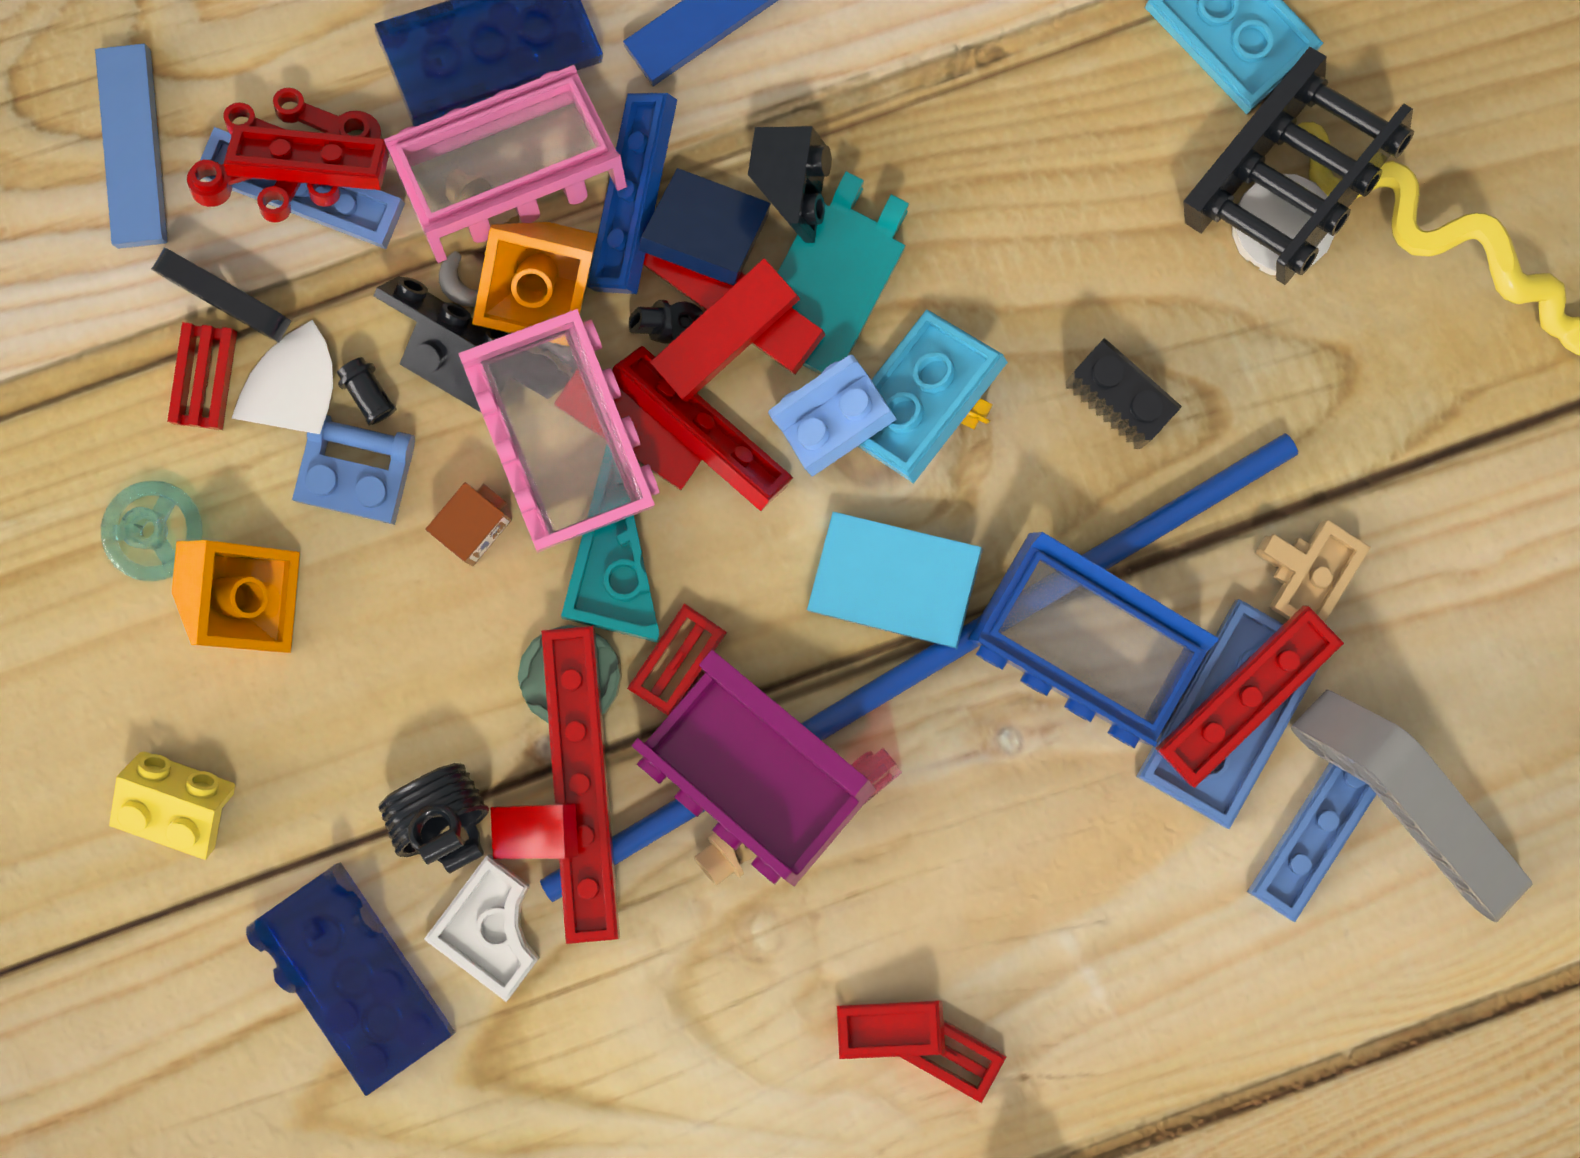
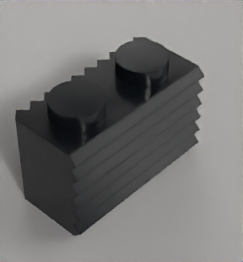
[1066,338,1182,449]

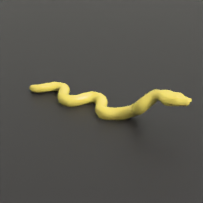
[1297,122,1580,356]

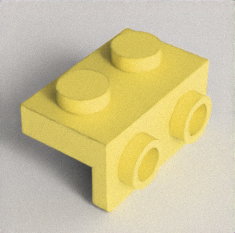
[109,751,235,860]

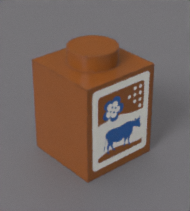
[425,482,512,566]

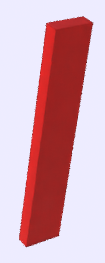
[541,626,620,944]

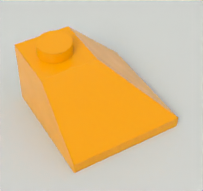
[472,222,598,347]
[172,540,300,653]

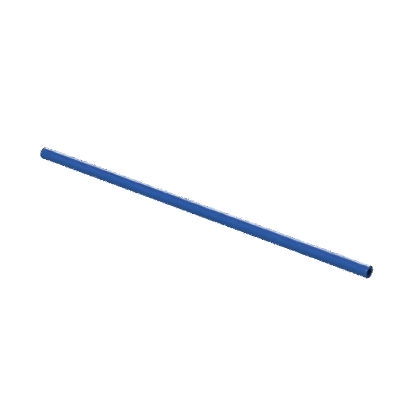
[540,433,1298,902]

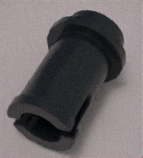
[337,357,397,426]

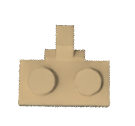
[1255,520,1371,623]

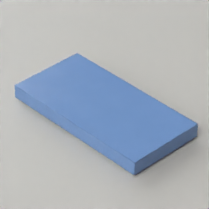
[1136,599,1319,829]

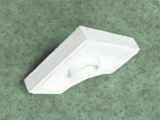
[424,854,540,1002]

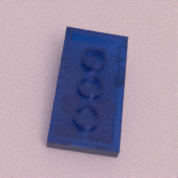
[374,0,603,126]
[246,862,456,1096]

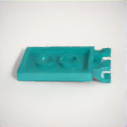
[777,171,909,374]

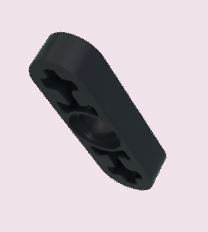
[151,247,292,343]

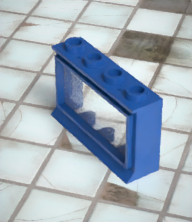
[968,532,1219,748]

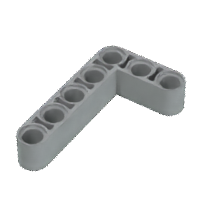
[1291,689,1533,922]

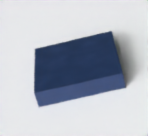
[639,168,771,286]

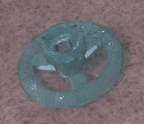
[101,481,203,581]

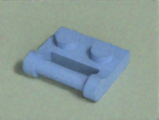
[292,415,415,525]

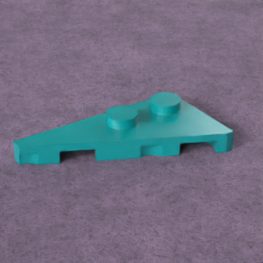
[561,445,660,643]

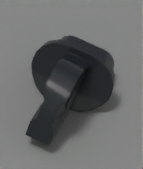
[629,300,703,344]

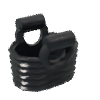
[378,763,489,874]

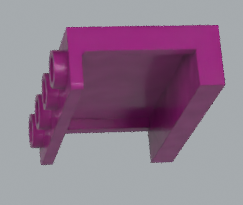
[631,650,876,887]

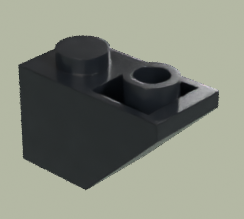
[748,126,832,243]

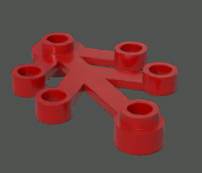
[187,88,382,223]

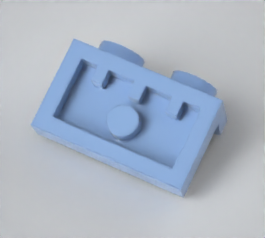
[768,355,897,477]

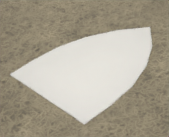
[232,320,333,434]

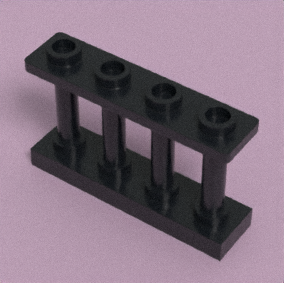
[1183,47,1414,285]

